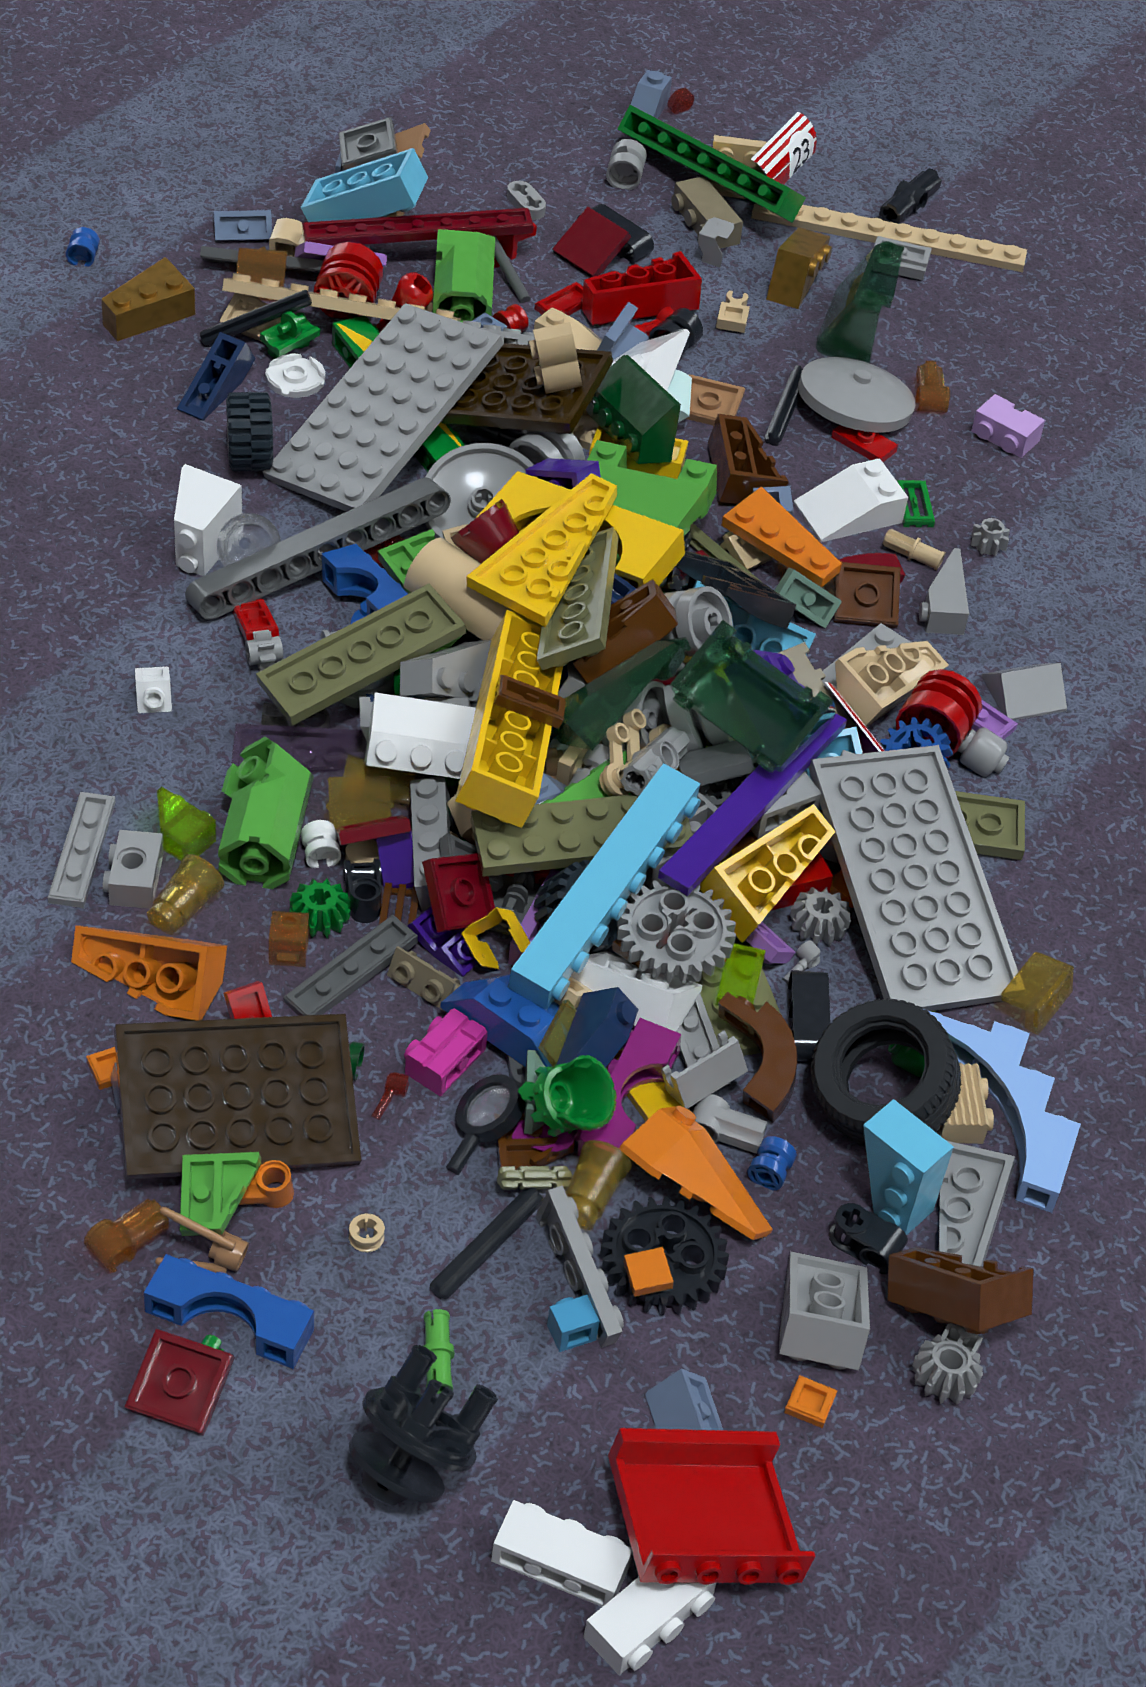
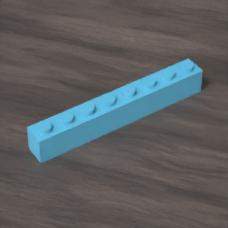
[508,763,701,1010]

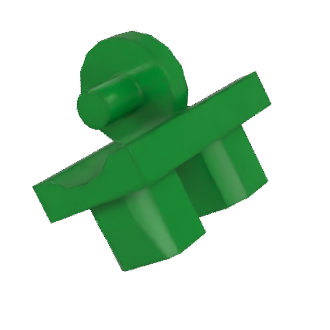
[260,311,321,359]

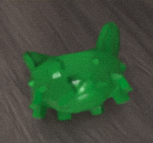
[518,1055,617,1137]

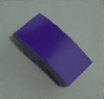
[407,905,479,977]

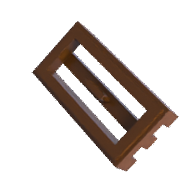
[494,674,566,729]
[379,882,419,924]

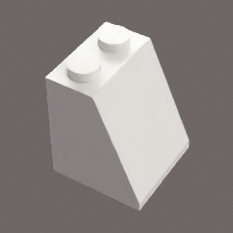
[174,464,242,576]

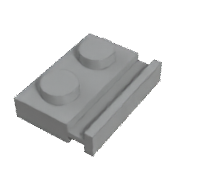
[868,236,932,280]

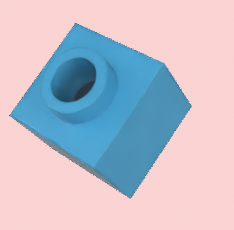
[547,1295,600,1352]

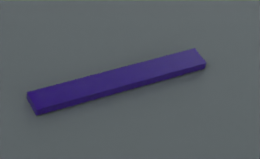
[658,703,847,896]

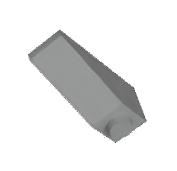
[919,548,969,635]

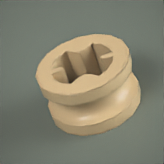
[349,1213,385,1252]

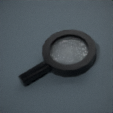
[446,1075,525,1175]

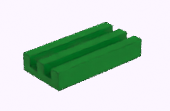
[896,480,935,528]

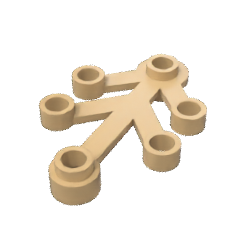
[599,709,678,797]

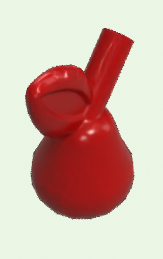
[376,272,434,333]

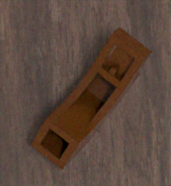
[718,992,797,1123]

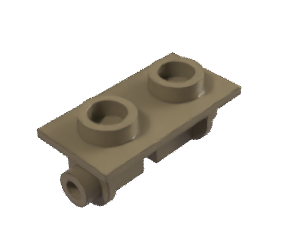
[387,946,461,1012]

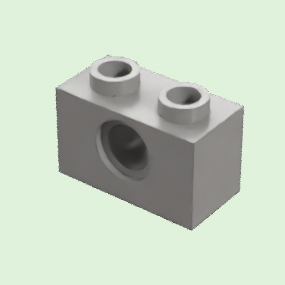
[103,830,164,909]

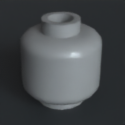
[958,727,1009,777]

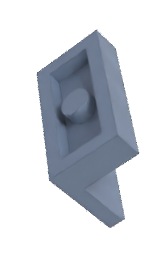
[213,210,272,241]
[597,302,648,360]
[645,1368,723,1430]

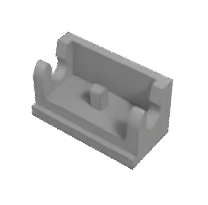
[661,1030,748,1109]

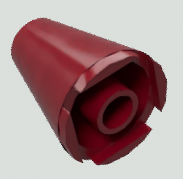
[451,499,519,564]

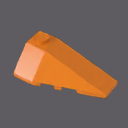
[71,925,227,1021]
[619,1106,773,1240]

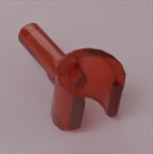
[371,1072,409,1120]

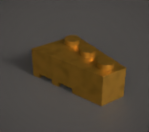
[766,227,832,309]
[101,257,196,342]

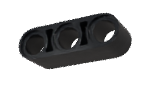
[577,204,654,264]
[788,970,830,1062]

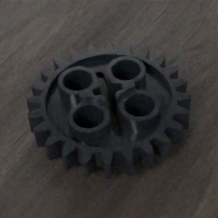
[600,1196,729,1315]

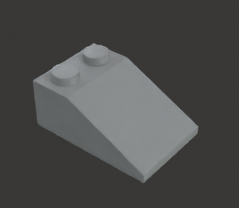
[779,1251,870,1370]

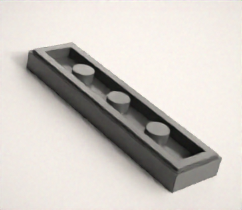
[283,915,418,1016]

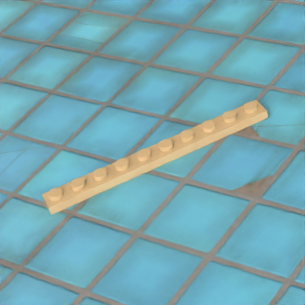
[751,204,1027,272]

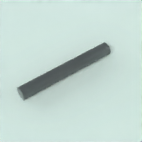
[493,236,531,303]

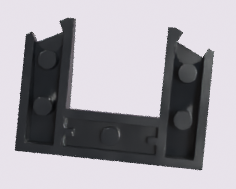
[675,551,796,629]

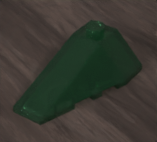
[553,640,678,751]

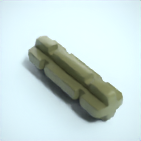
[497,1166,572,1190]

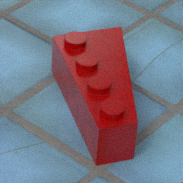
[582,251,702,325]

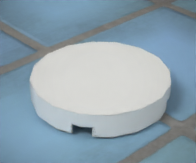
[265,353,326,398]

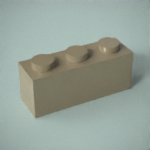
[671,176,743,249]

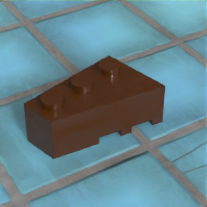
[708,414,789,504]
[572,579,678,694]
[888,1247,1034,1334]

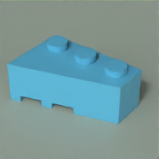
[863,1099,954,1235]

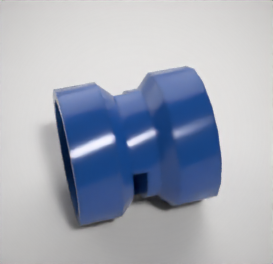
[66,227,100,267]
[747,1136,797,1191]

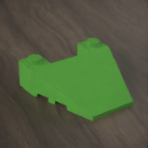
[587,440,717,564]

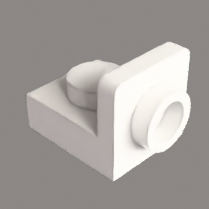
[135,667,172,713]

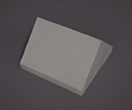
[981,663,1067,720]

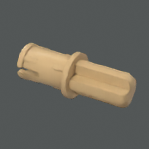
[883,529,945,571]

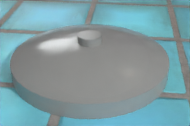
[798,357,915,433]
[425,443,534,539]

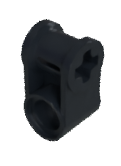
[343,858,382,924]
[829,1203,908,1274]

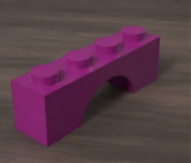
[575,1018,681,1172]

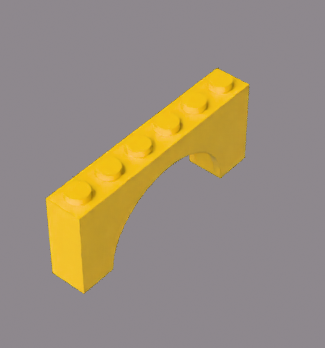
[476,471,685,589]

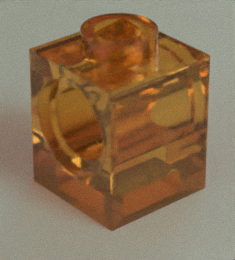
[269,911,309,967]

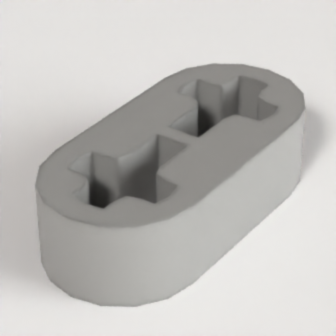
[507,181,546,220]

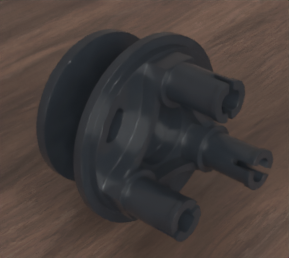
[349,1345,498,1507]

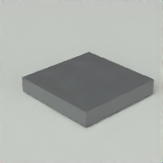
[339,117,398,170]
[678,739,754,786]

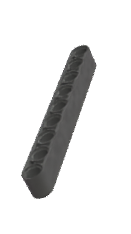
[185,477,451,620]

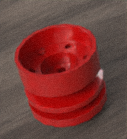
[314,242,383,320]
[896,669,982,758]

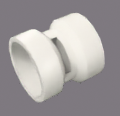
[301,820,341,868]

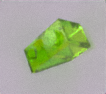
[157,786,216,866]

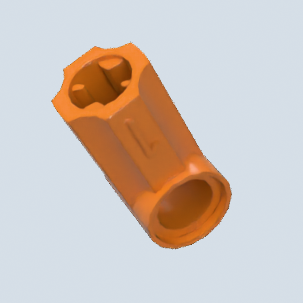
[239,1160,294,1208]

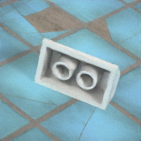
[364,692,476,779]
[571,951,703,1032]

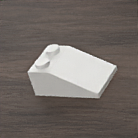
[611,329,690,391]
[793,458,908,542]

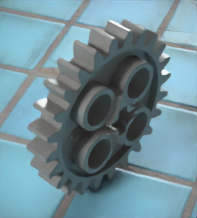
[617,880,736,984]

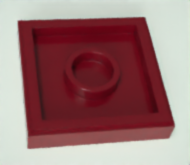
[552,206,631,277]
[336,815,411,845]
[422,853,495,933]
[124,1329,235,1436]

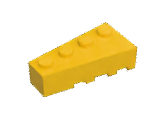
[700,804,836,943]

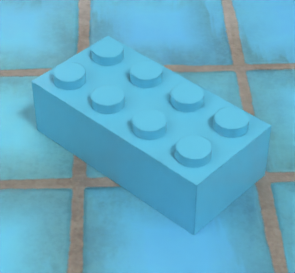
[301,148,428,222]

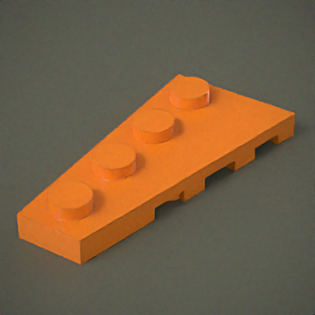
[721,486,842,587]

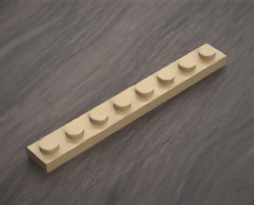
[222,273,461,322]

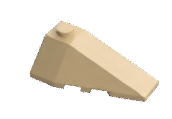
[835,641,949,727]

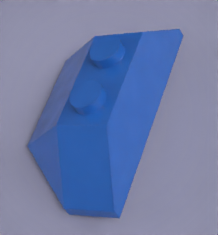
[440,974,575,1067]

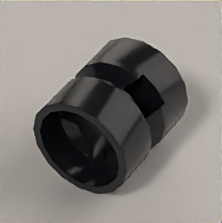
[649,308,703,355]

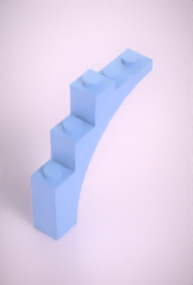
[923,1009,1081,1213]

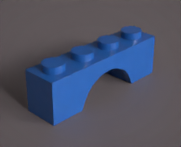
[321,544,408,615]
[144,1254,314,1369]

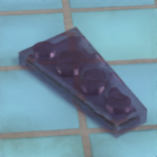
[231,724,367,773]

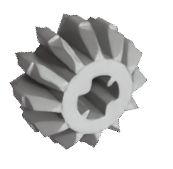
[790,887,851,947]

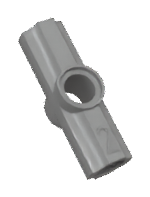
[620,726,690,796]

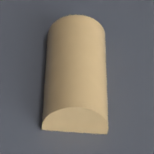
[404,538,523,641]

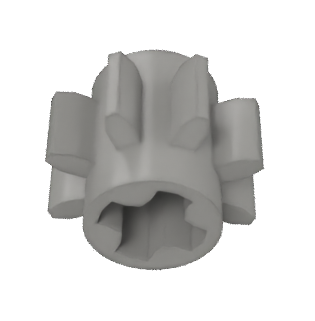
[971,518,1010,556]
[245,630,283,671]

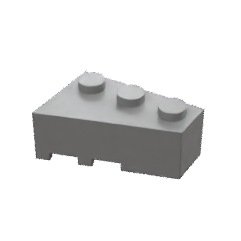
[400,640,491,704]

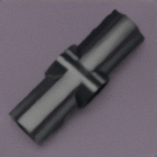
[879,168,942,224]

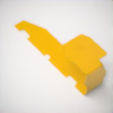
[462,907,531,969]

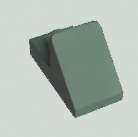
[774,567,842,628]

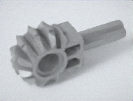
[912,1323,983,1404]

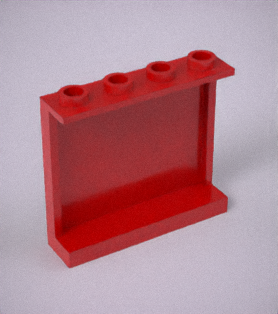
[608,1428,816,1585]

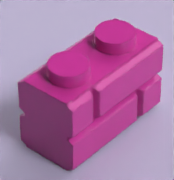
[404,1008,488,1097]

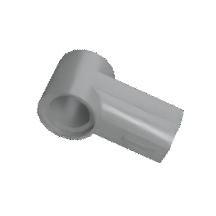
[693,1094,768,1154]

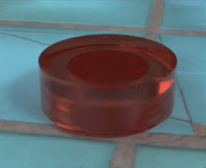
[668,88,694,114]

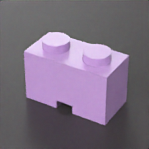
[971,394,1045,458]

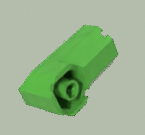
[433,229,495,323]
[218,737,314,889]

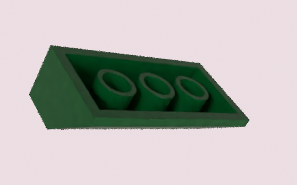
[586,355,681,464]

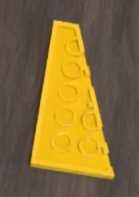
[466,473,617,627]

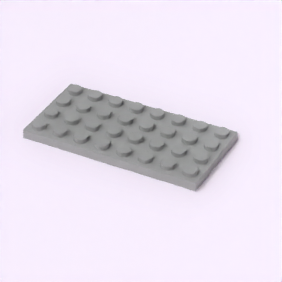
[263,303,503,512]
[808,745,1025,1011]

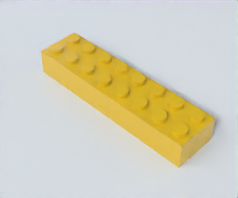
[455,610,563,828]

